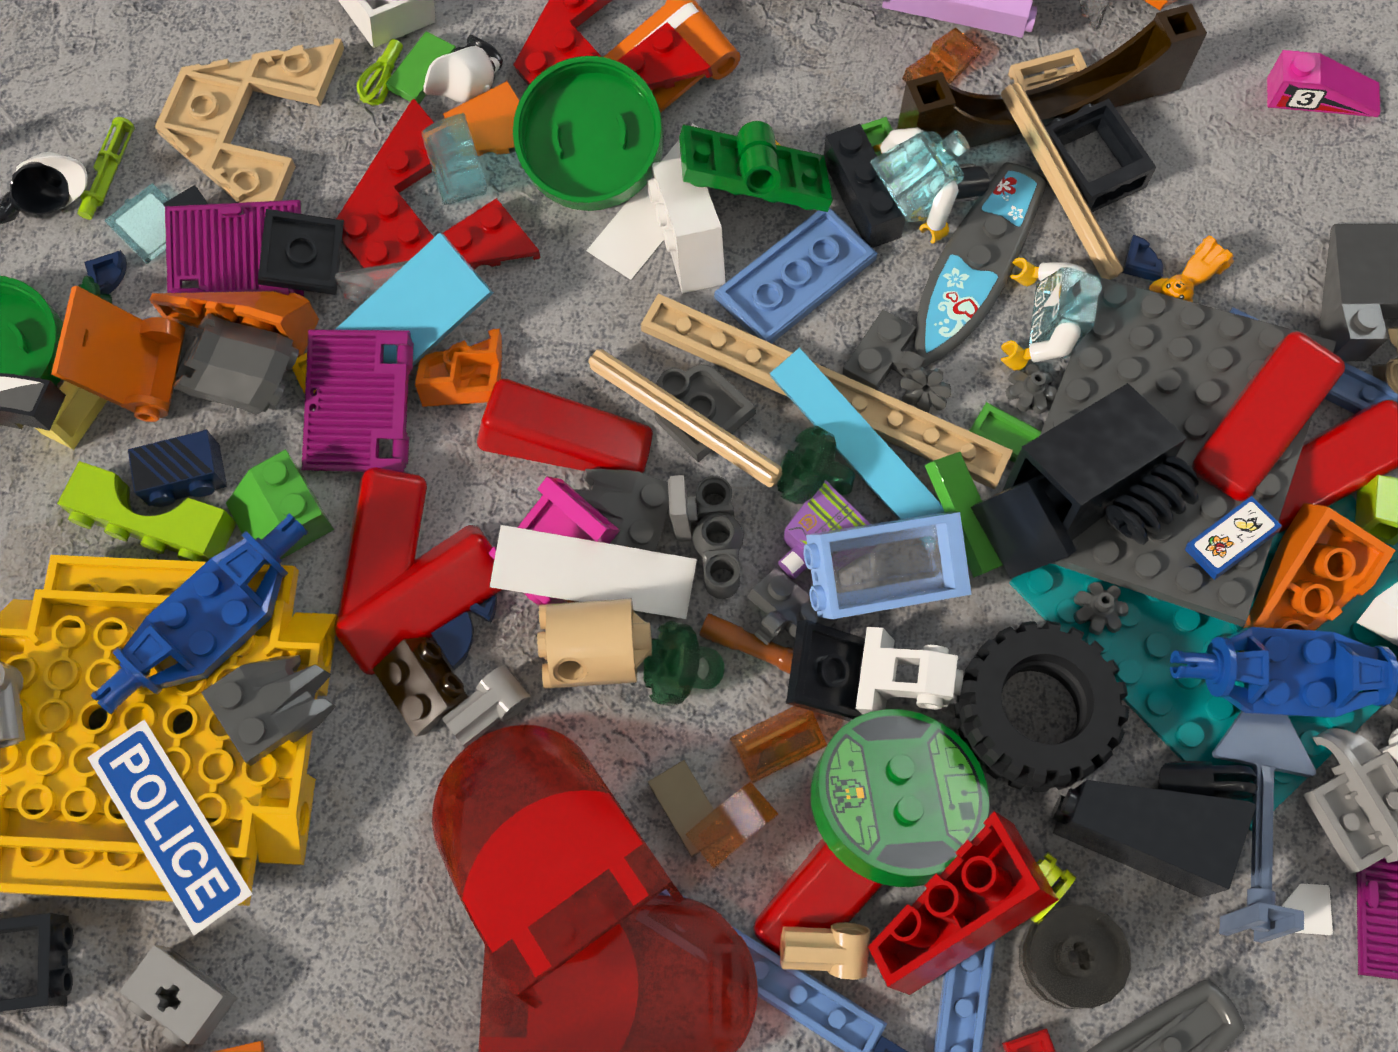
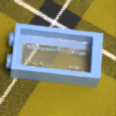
[803,512,972,619]

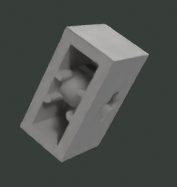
[119,945,237,1047]

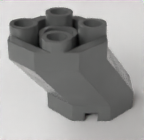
[173,313,299,415]

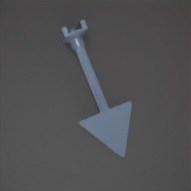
[1212,711,1316,943]

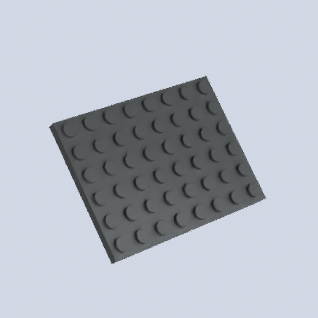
[1040,278,1336,627]

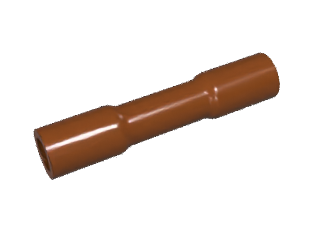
[699,613,794,674]

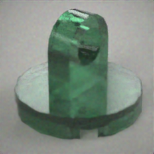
[777,426,856,504]
[643,621,725,707]

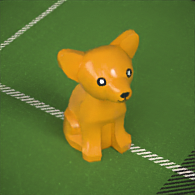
[1149,235,1234,302]

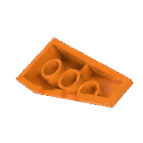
[149,291,319,357]

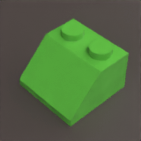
[226,449,334,565]

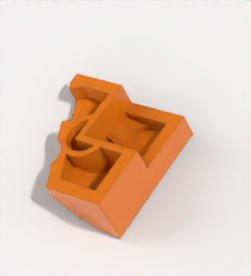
[443,81,520,157]
[415,328,502,407]

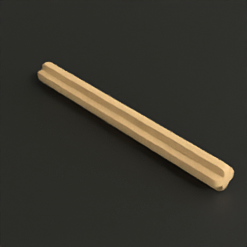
[1001,82,1123,280]
[588,349,783,487]

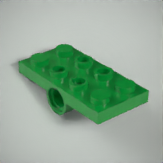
[679,121,833,212]

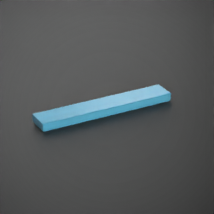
[770,347,945,553]

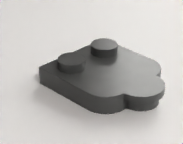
[654,365,756,462]

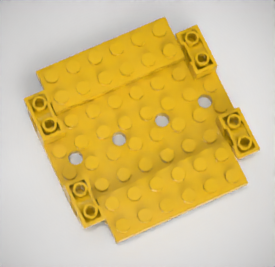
[0,555,337,906]

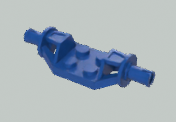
[91,513,308,714]
[1170,627,1398,718]

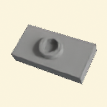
[668,475,698,542]

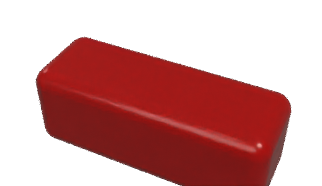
[1192,331,1345,501]
[477,378,653,473]
[1278,400,1398,533]
[338,467,427,618]
[334,525,503,675]
[753,838,883,956]

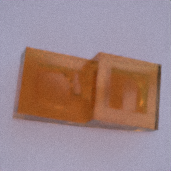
[902,28,982,84]
[685,781,778,869]

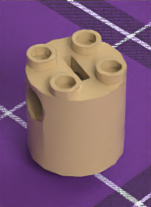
[537,598,652,689]

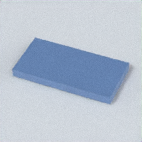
[714,208,877,344]

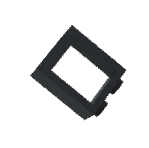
[1045,99,1156,212]
[0,913,74,1015]

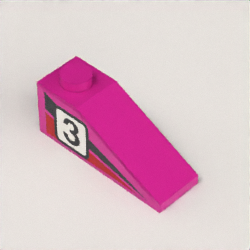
[1267,50,1381,117]

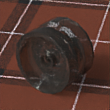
[1019,905,1131,1010]

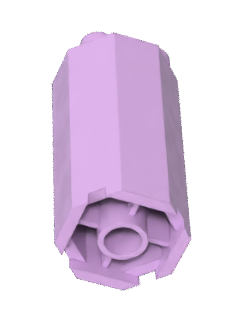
[882,0,1037,38]

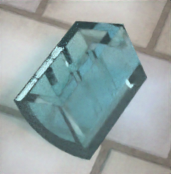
[421,113,487,205]

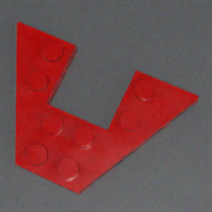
[513,0,713,91]
[336,99,541,286]

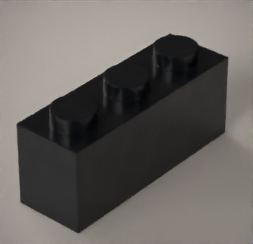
[824,124,907,248]

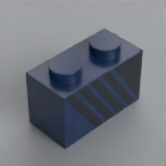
[128,430,227,507]

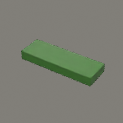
[924,452,1003,578]

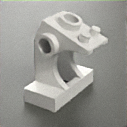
[856,627,963,714]

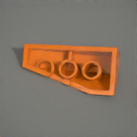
[1237,503,1396,652]

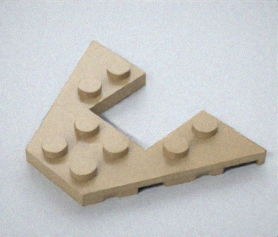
[155,38,344,203]

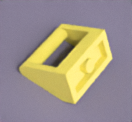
[35,381,108,450]

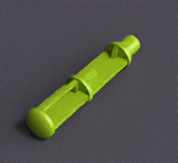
[77,117,135,220]

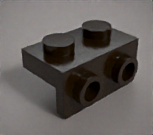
[372,637,468,737]

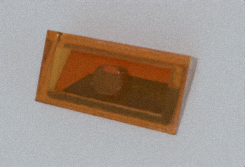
[730,706,827,783]

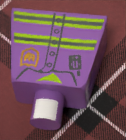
[778,479,876,580]

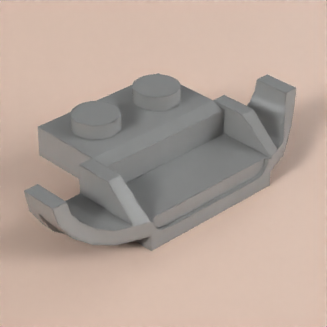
[1303,728,1398,874]

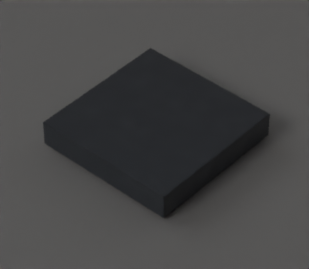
[258,209,344,295]
[971,477,1077,578]
[786,619,865,722]

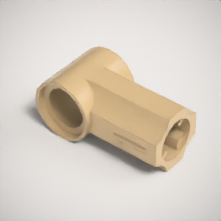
[780,922,870,980]

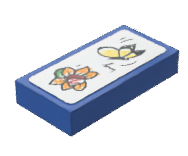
[1185,496,1282,580]

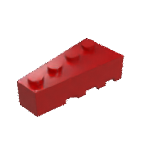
[868,811,1059,995]

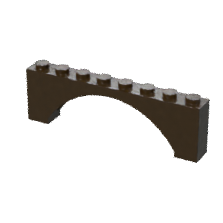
[897,3,1207,164]

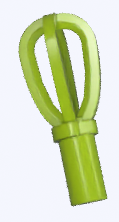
[357,39,403,106]

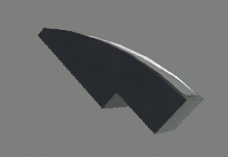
[0,373,66,431]

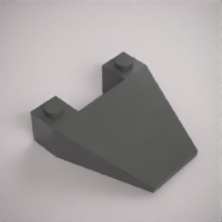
[1319,224,1398,362]

